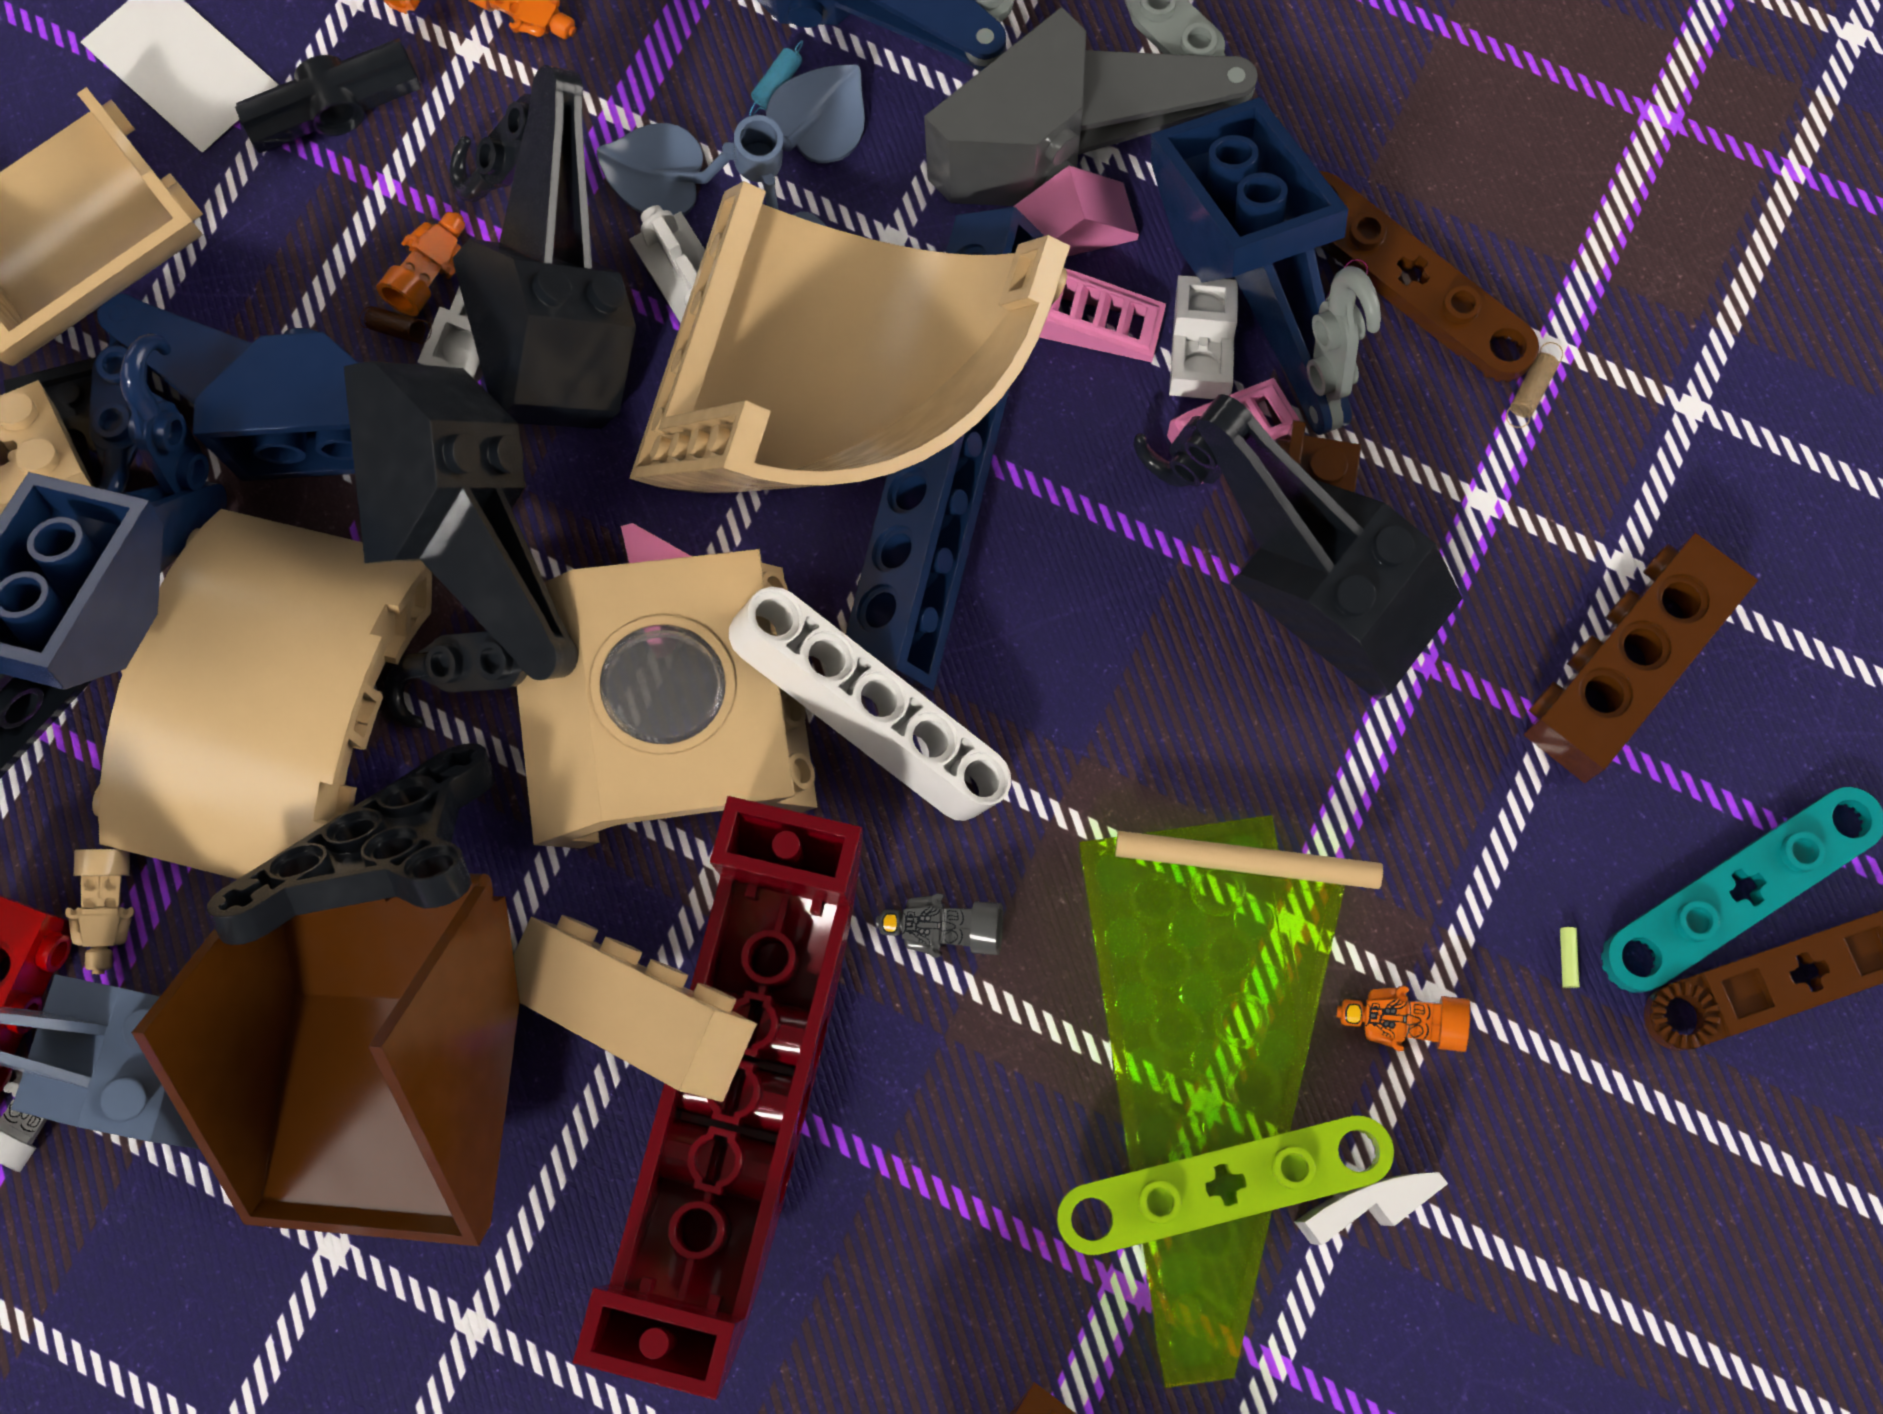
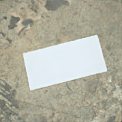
[80,0,279,153]

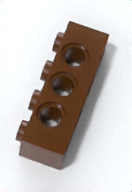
[1523,532,1758,783]

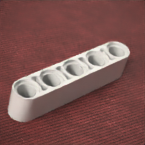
[729,587,1011,821]

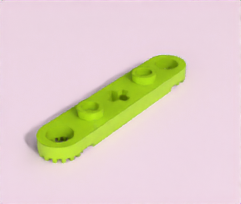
[1057,1116,1394,1255]

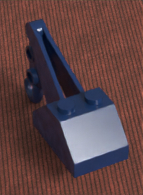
[89,294,358,494]
[0,333,227,690]

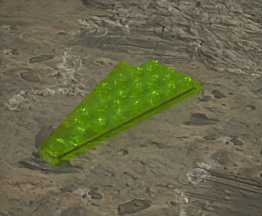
[1078,815,1345,1388]

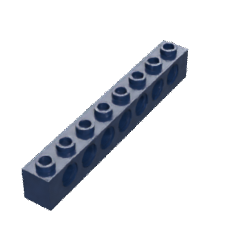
[845,207,1044,691]

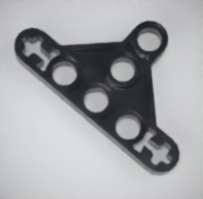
[207,743,495,945]

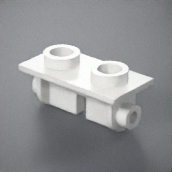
[629,205,705,324]

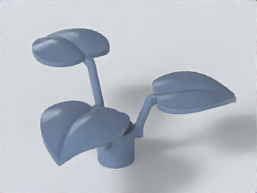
[597,65,865,226]

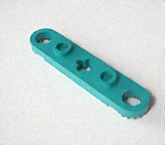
[1601,787,1883,993]

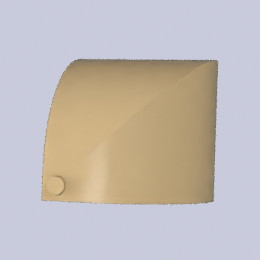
[629,181,1070,493]

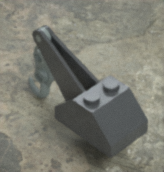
[924,0,1258,206]

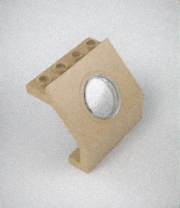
[517,549,818,848]

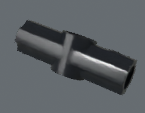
[235,38,422,154]

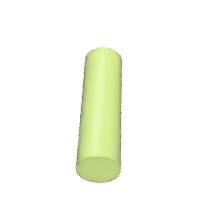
[1560,927,1580,988]

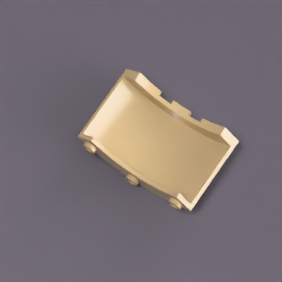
[0,87,203,366]
[92,509,432,879]

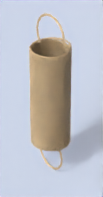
[1506,342,1564,428]

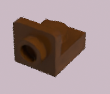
[1275,420,1362,493]

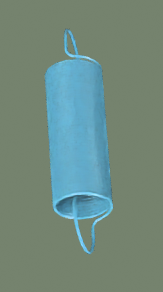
[749,40,803,116]

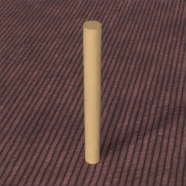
[1115,831,1383,889]

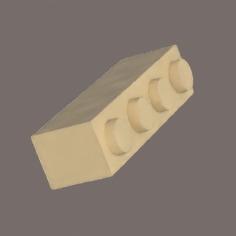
[513,915,757,1102]

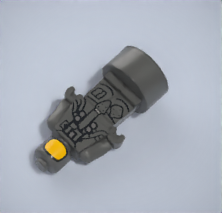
[876,893,1003,958]

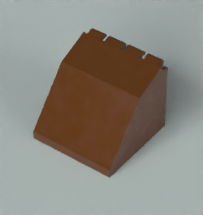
[131,873,520,1246]

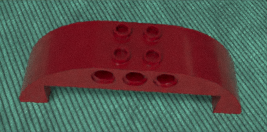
[572,796,863,1400]

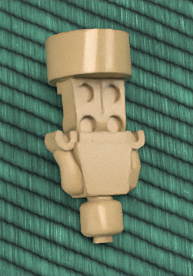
[65,849,135,974]

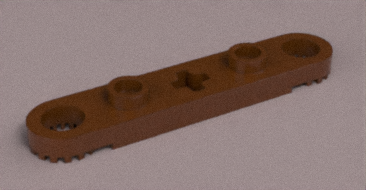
[1319,171,1539,383]
[1644,910,1883,1051]

